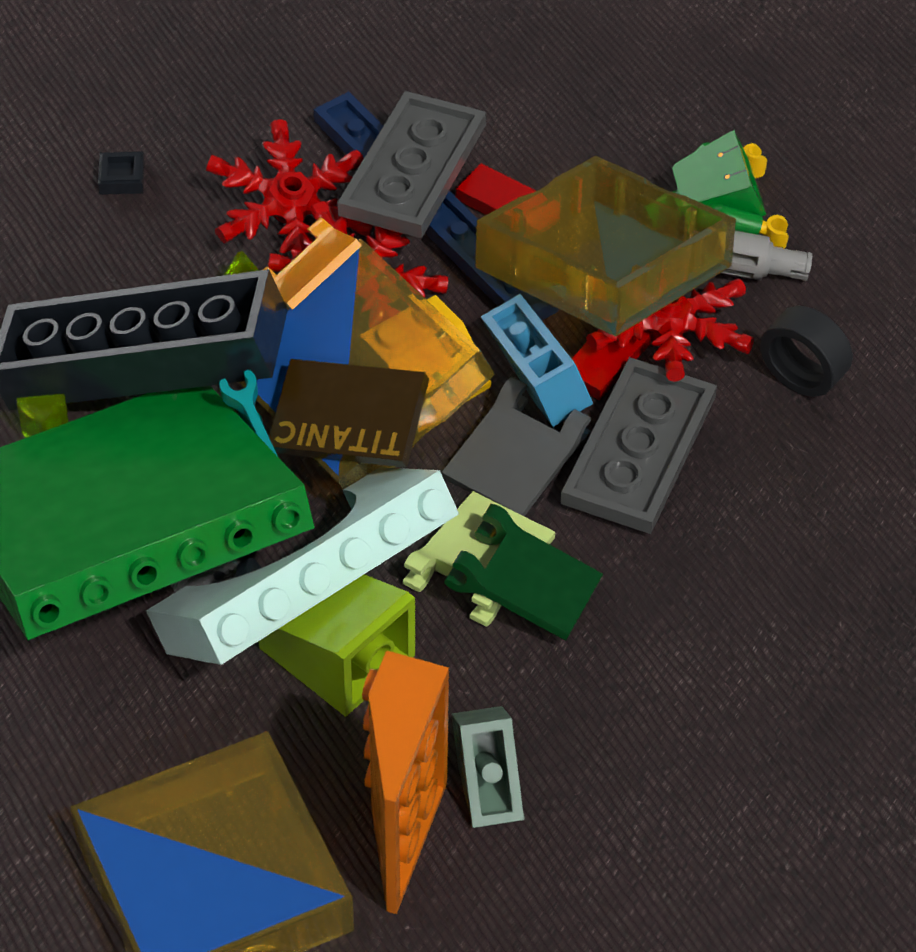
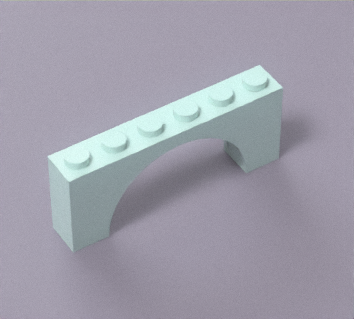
[146,467,459,665]

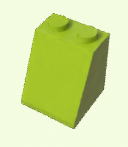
[259,574,415,717]

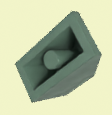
[452,706,524,828]

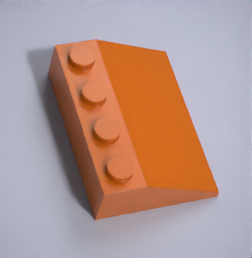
[362,650,449,914]

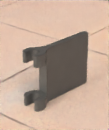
[441,377,591,517]

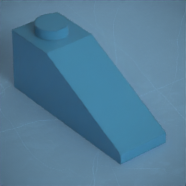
[481,294,593,427]

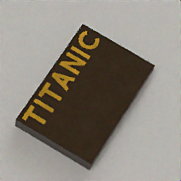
[269,359,429,468]

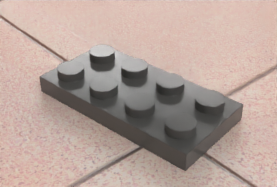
[338,91,486,238]
[561,357,717,534]

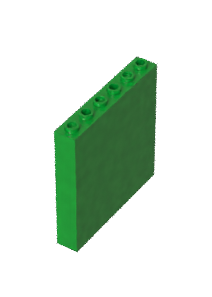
[0,386,315,640]

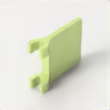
[403,491,555,627]

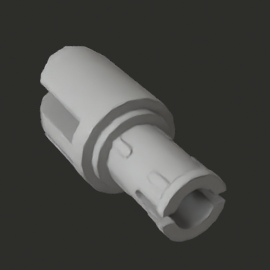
[710,228,812,281]

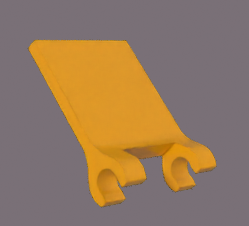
[263,217,362,310]

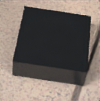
[98,151,145,195]

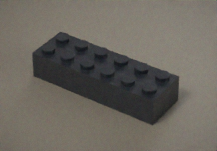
[0,269,288,410]

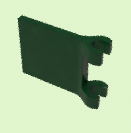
[444,504,603,641]

